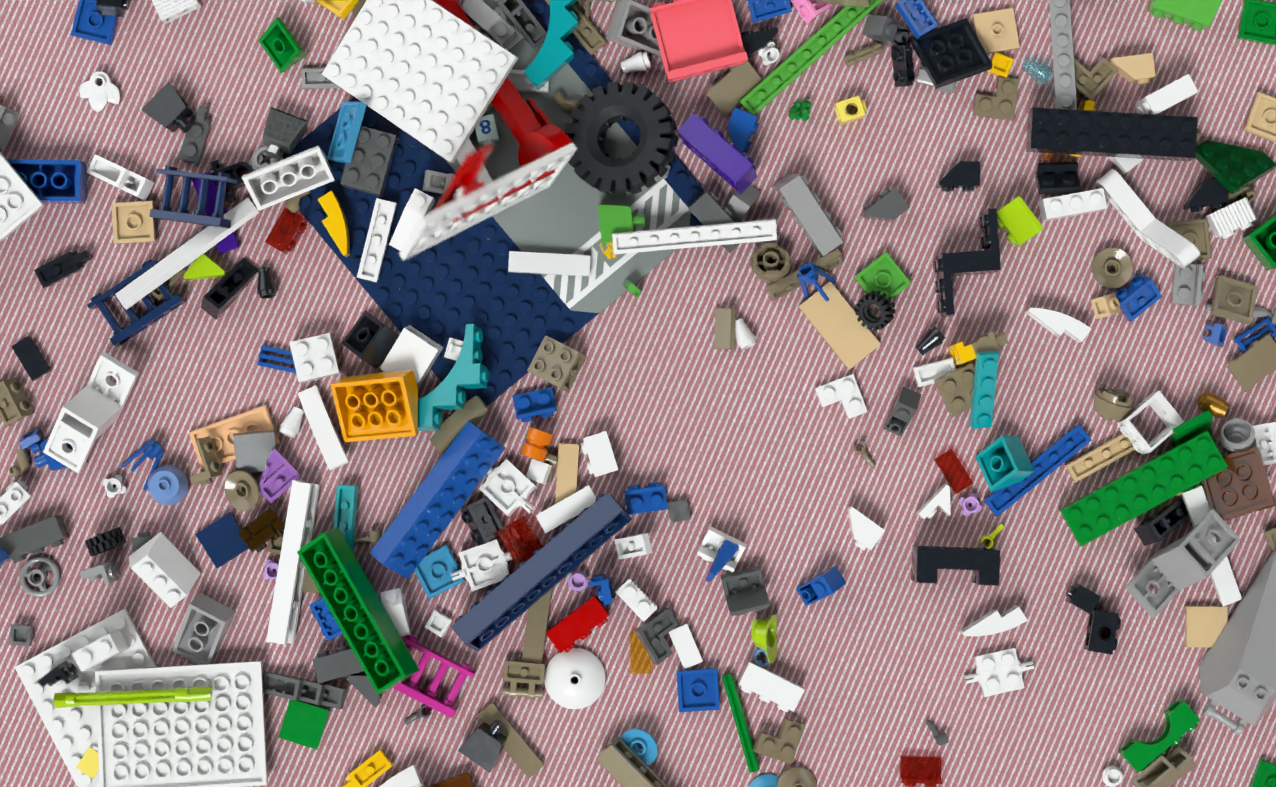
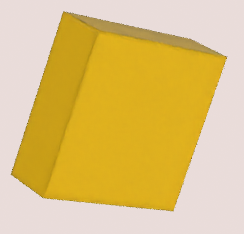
[987,52,1014,78]

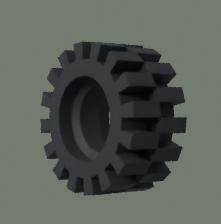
[855,291,896,331]
[85,527,126,557]

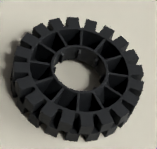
[564,81,678,196]

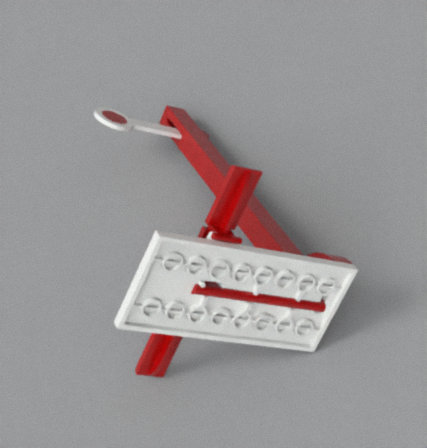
[399,0,577,261]

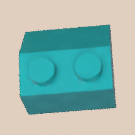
[975,435,1034,492]

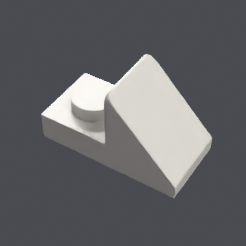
[916,484,951,519]
[615,533,652,559]

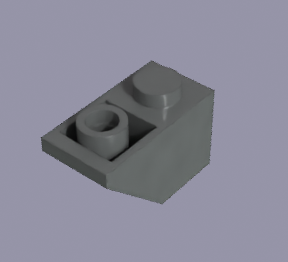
[862,14,911,47]
[861,188,910,222]
[883,387,921,437]

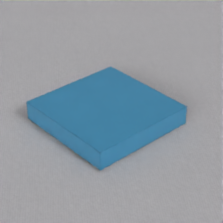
[414,544,465,599]

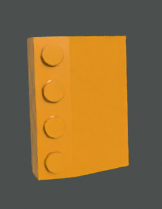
[330,370,418,442]

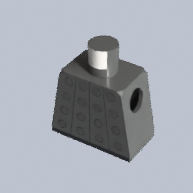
[263,107,307,159]

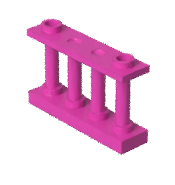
[393,634,476,718]

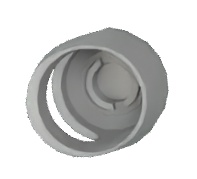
[1219,418,1256,453]

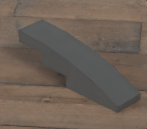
[263,671,347,709]

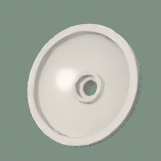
[544,648,606,709]

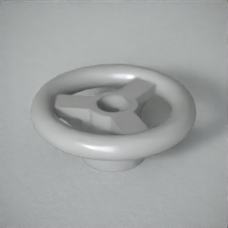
[19,557,60,597]

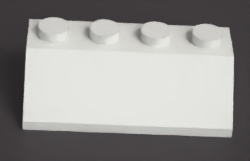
[242,145,334,211]

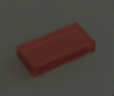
[933,449,973,494]

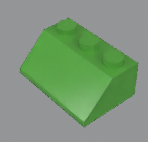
[1147,0,1222,31]

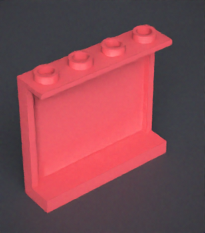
[650,0,748,83]

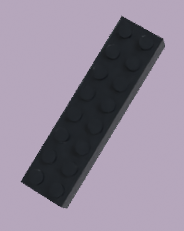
[1026,107,1198,162]

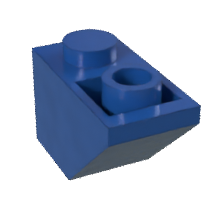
[726,108,759,155]
[796,566,846,606]

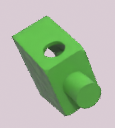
[598,204,645,245]

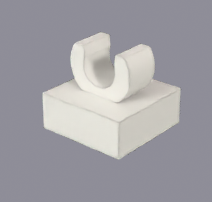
[444,338,464,361]

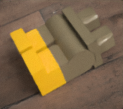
[948,332,1009,366]

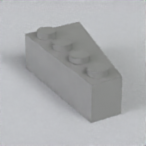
[771,172,843,256]

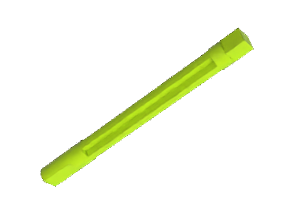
[53,686,212,708]

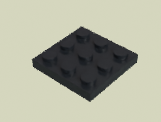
[910,18,993,89]

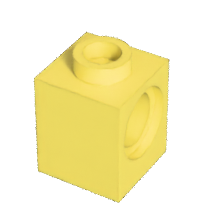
[834,96,867,125]
[76,746,99,779]

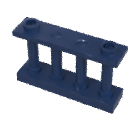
[149,166,238,229]
[87,259,186,347]

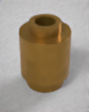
[1196,391,1229,418]

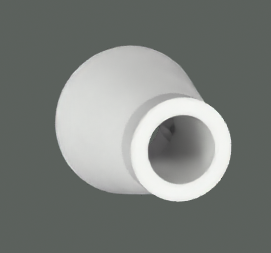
[621,51,652,74]
[735,318,756,350]
[279,407,304,438]

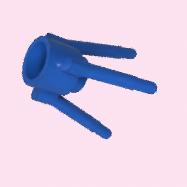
[797,263,836,301]
[121,438,164,490]

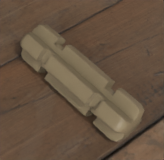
[844,42,883,67]

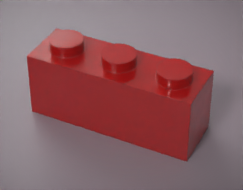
[545,595,609,653]

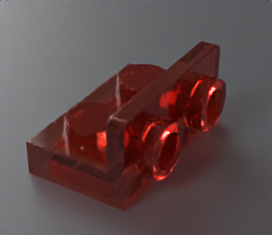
[265,207,307,255]
[497,516,543,567]
[899,755,943,787]

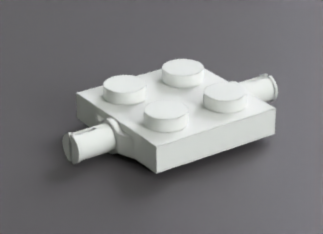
[479,459,537,517]
[450,539,519,591]
[964,648,1034,697]

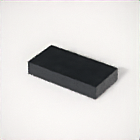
[11,336,52,381]

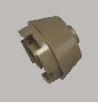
[750,242,791,283]
[1093,384,1134,421]

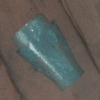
[1022,59,1054,85]

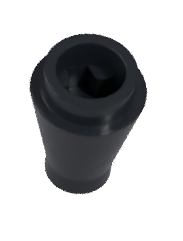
[257,267,277,299]
[915,326,946,355]

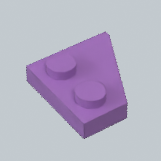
[258,447,302,503]

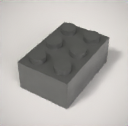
[340,126,399,197]

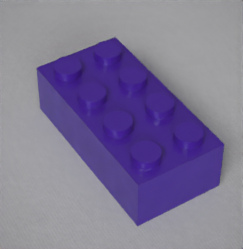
[677,113,758,194]

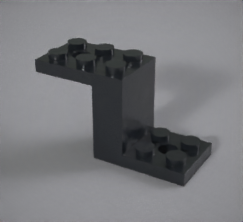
[933,208,1001,318]

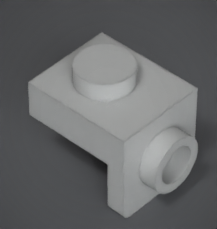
[422,170,455,195]

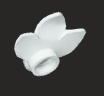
[80,71,120,112]

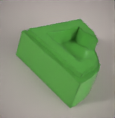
[623,279,642,297]

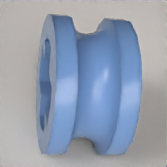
[753,648,770,667]

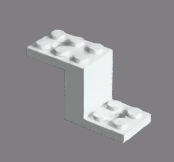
[43,352,139,473]

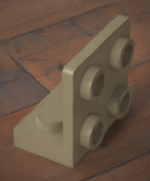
[527,336,587,393]

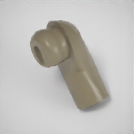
[553,91,582,113]
[1228,186,1256,202]
[286,191,310,212]
[9,448,30,477]

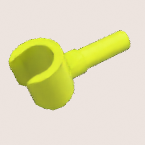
[981,524,1004,549]

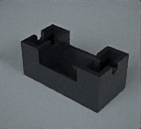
[911,546,1000,586]

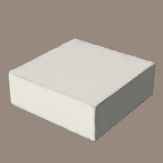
[526,458,552,485]
[425,609,452,638]

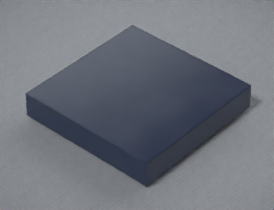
[195,512,248,569]

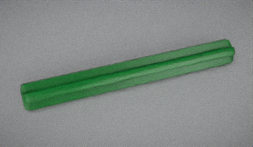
[722,673,760,773]

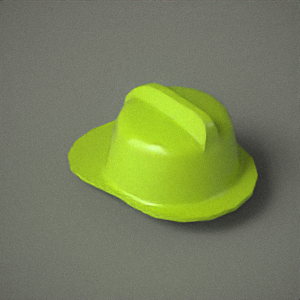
[751,614,777,663]

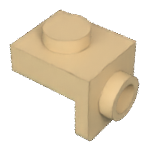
[1091,293,1121,319]

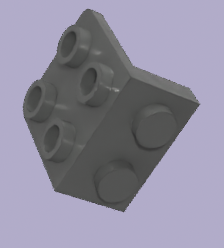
[720,566,770,616]

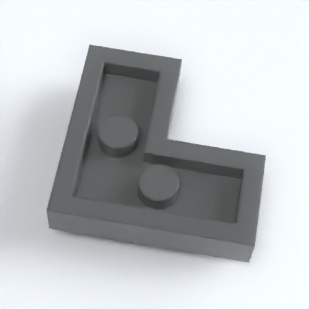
[634,608,678,665]

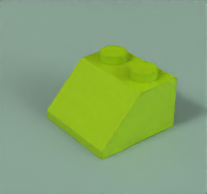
[997,196,1044,247]

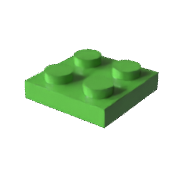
[854,252,911,309]

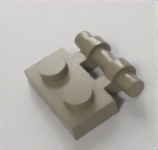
[502,660,545,700]

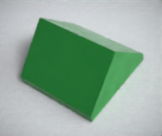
[258,17,307,73]

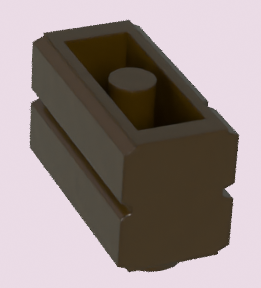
[237,508,285,553]

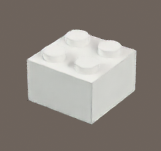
[289,333,340,383]

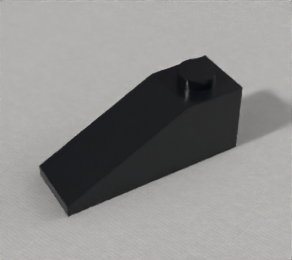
[201,257,258,320]
[1134,497,1190,546]

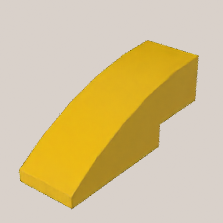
[318,191,350,257]

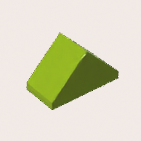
[184,254,228,281]

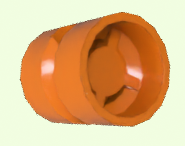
[520,427,554,462]

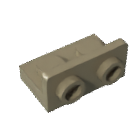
[0,377,35,427]

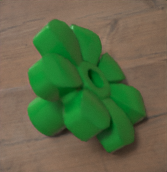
[788,99,812,121]

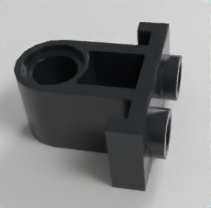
[210,160,254,203]

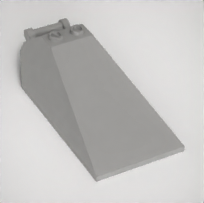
[1199,548,1276,736]

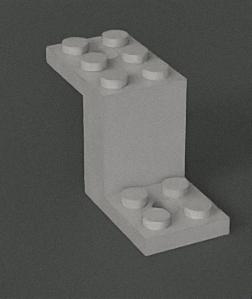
[1125,509,1241,618]

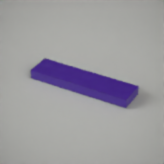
[192,171,240,255]

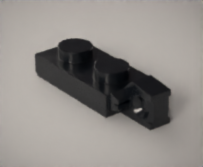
[34,250,93,289]

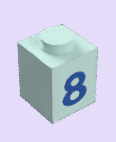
[475,114,500,146]

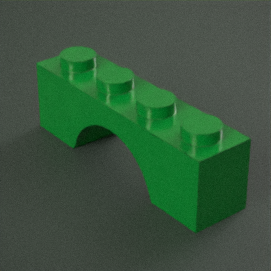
[1118,699,1200,773]

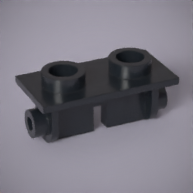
[891,44,915,87]

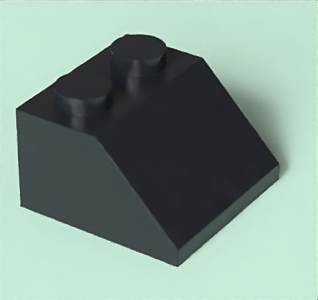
[342,310,399,369]

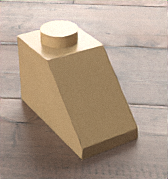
[1108,53,1156,85]

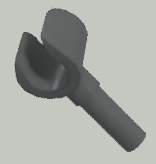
[404,705,431,725]
[925,720,949,745]

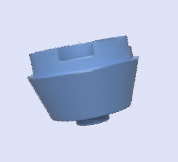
[147,465,188,506]

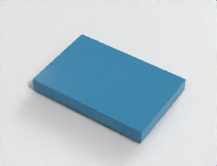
[327,101,367,163]

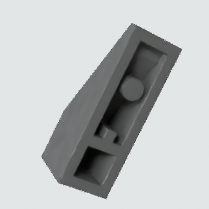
[493,0,547,49]

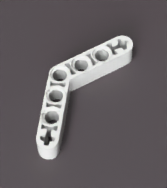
[1096,169,1200,269]

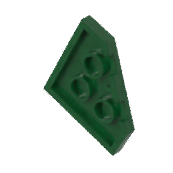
[1196,140,1276,195]

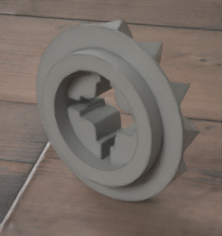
[251,146,284,171]

